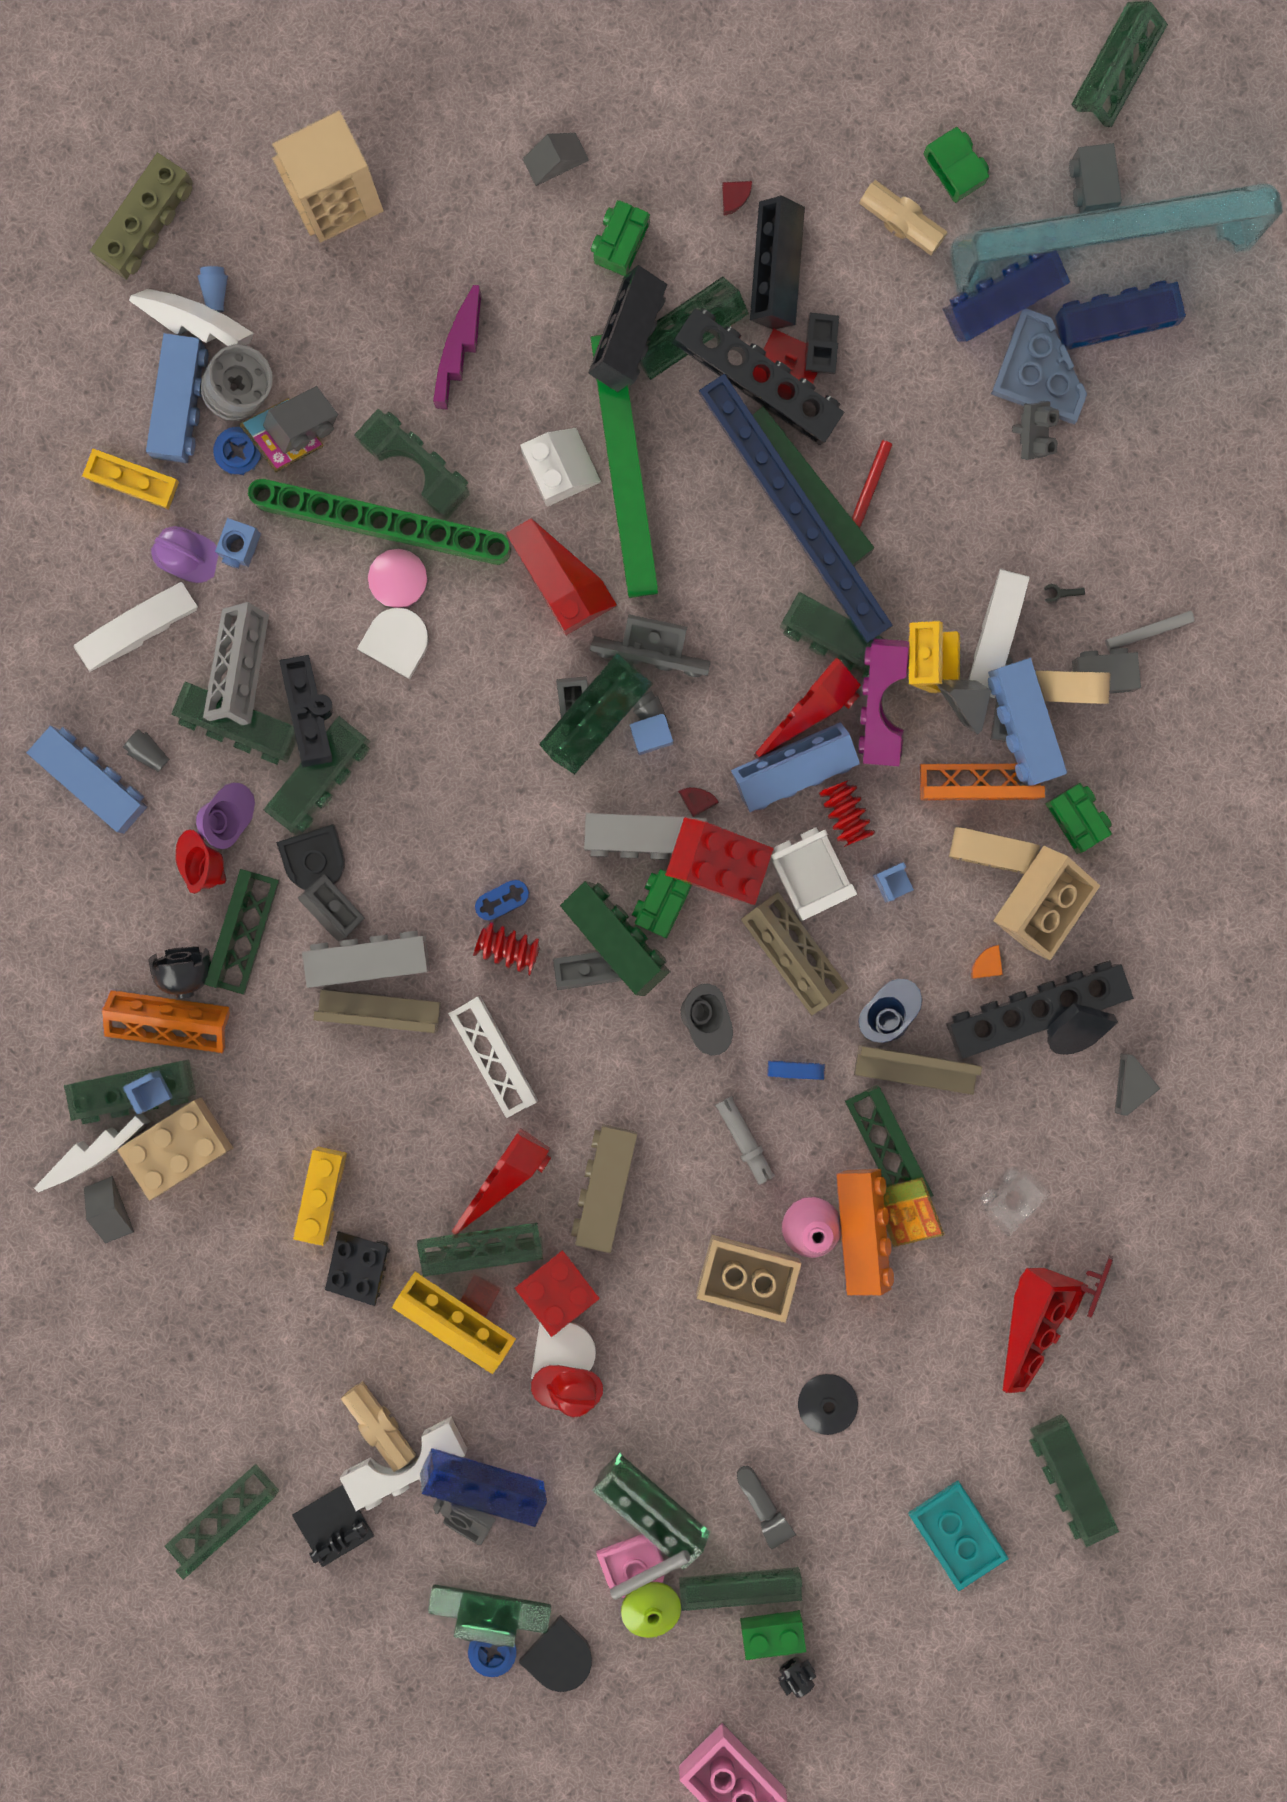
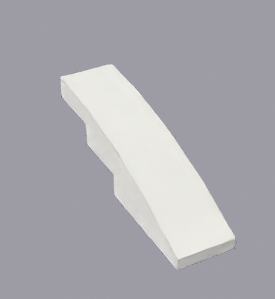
[129,289,254,346]
[968,569,1029,698]
[74,582,198,672]
[34,1114,150,1192]

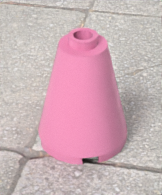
[782,1197,841,1258]

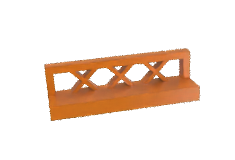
[920,764,1045,800]
[102,990,230,1053]

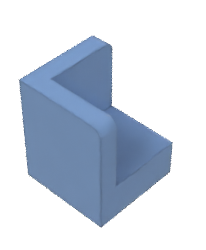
[630,714,673,755]
[873,862,914,903]
[123,1071,173,1114]

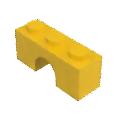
[293,1147,347,1246]

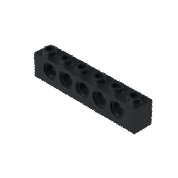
[672,308,844,445]
[946,960,1134,1059]

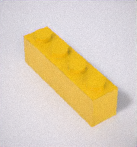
[392,1272,516,1374]

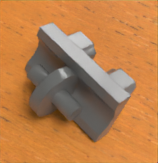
[1012,401,1059,460]

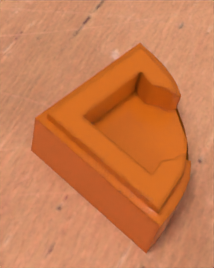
[971,945,1003,979]

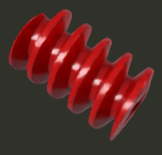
[819,780,875,847]
[473,922,540,976]

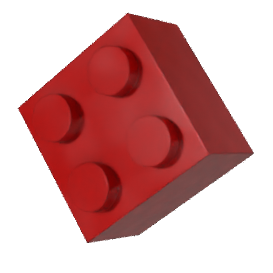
[514,1250,600,1337]

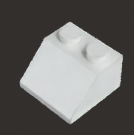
[520,428,601,507]

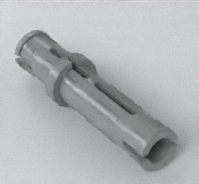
[715,1096,775,1185]

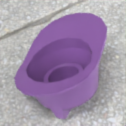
[151,526,218,583]
[196,783,255,849]

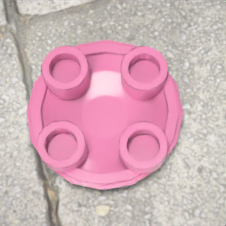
[368,549,427,608]

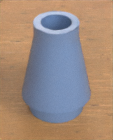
[197,266,228,312]

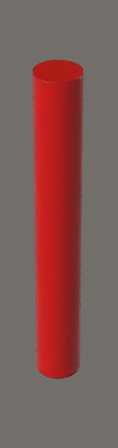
[852,440,893,528]

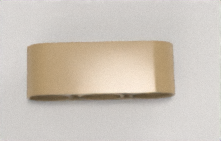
[1035,671,1111,704]
[949,827,1040,874]

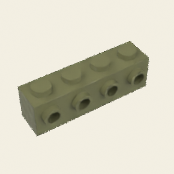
[89,152,193,280]

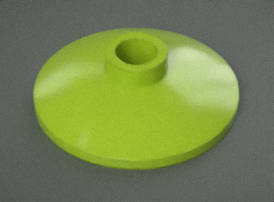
[621,1582,681,1638]

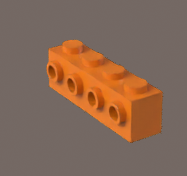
[836,1169,894,1295]

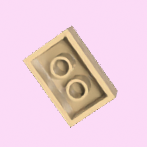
[993,846,1100,960]
[117,1098,233,1201]
[696,1235,801,1323]

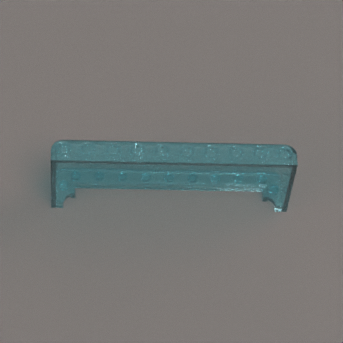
[950,184,1283,298]

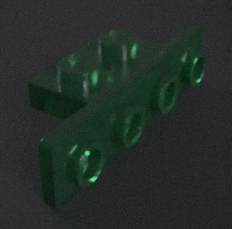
[428,1584,552,1647]

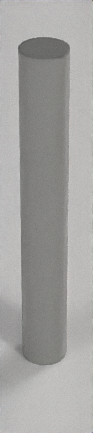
[1105,611,1195,651]
[610,1550,691,1600]

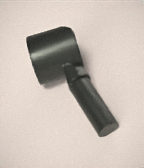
[1044,584,1085,604]

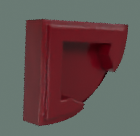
[722,181,752,216]
[678,787,719,817]

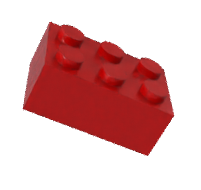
[665,817,774,905]

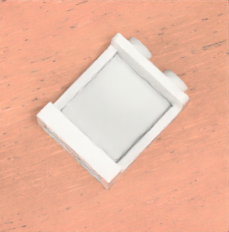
[770,827,857,921]

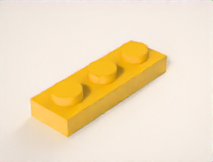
[82,448,179,510]

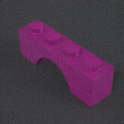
[858,638,909,767]

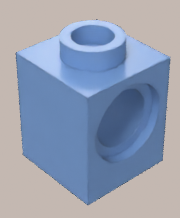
[215,518,261,569]

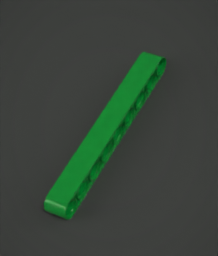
[590,335,658,598]
[248,479,511,565]

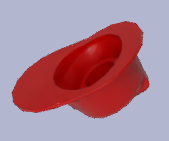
[175,829,227,894]
[531,1365,603,1417]

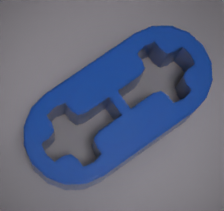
[475,880,529,921]
[767,1061,825,1080]

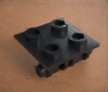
[325,1231,390,1306]
[292,1484,375,1567]

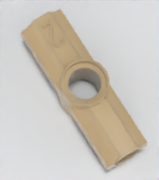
[859,180,947,256]
[341,1381,416,1472]

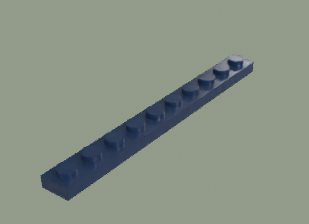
[699,374,893,644]

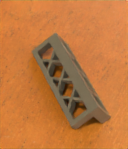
[741,892,849,1016]
[313,989,441,1033]
[854,1045,982,1095]

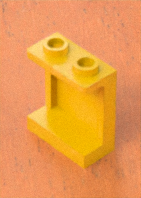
[909,621,960,693]

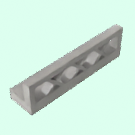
[203,602,269,725]

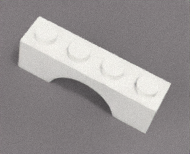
[340,1417,467,1511]

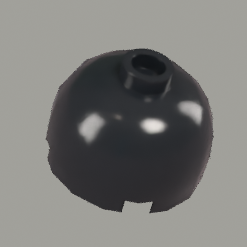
[148,946,211,999]

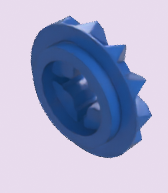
[213,427,261,475]
[468,1626,517,1677]

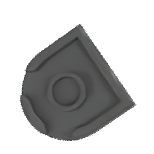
[433,1494,496,1545]

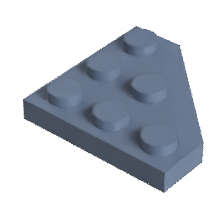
[991,307,1087,425]

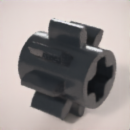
[778,1657,816,1698]

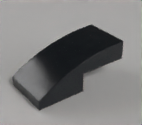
[805,312,839,374]

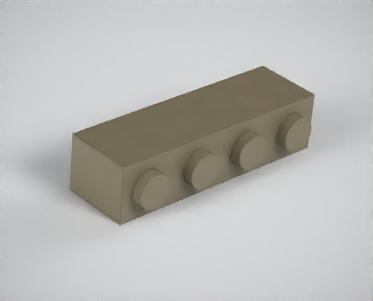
[571,1124,637,1253]

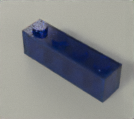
[943,247,1070,342]
[1055,280,1186,350]
[420,1448,547,1527]

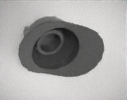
[680,983,733,1056]

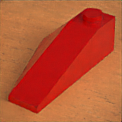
[506,518,617,636]
[753,657,861,758]
[451,1128,551,1235]
[1002,1268,1088,1393]

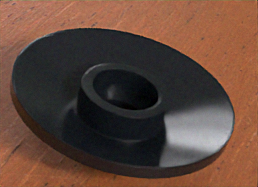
[798,1374,858,1435]

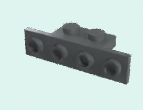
[590,614,711,677]

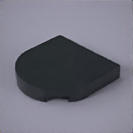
[276,824,345,890]
[1047,1003,1118,1055]
[519,1615,592,1692]

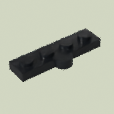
[279,655,333,768]

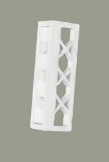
[448,996,538,1118]

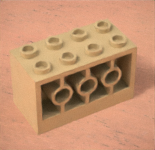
[272,110,383,243]

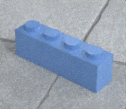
[146,333,209,463]
[988,658,1067,786]
[731,722,860,812]
[26,726,147,834]

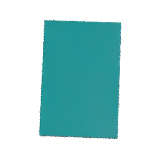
[908,1480,1009,1592]

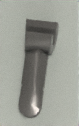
[737,1466,797,1549]

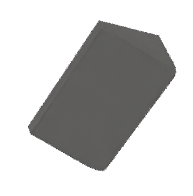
[298,874,365,941]

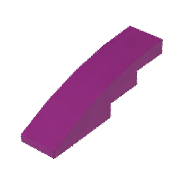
[433,285,482,410]

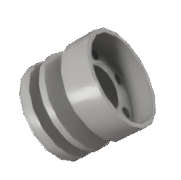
[201,344,272,421]

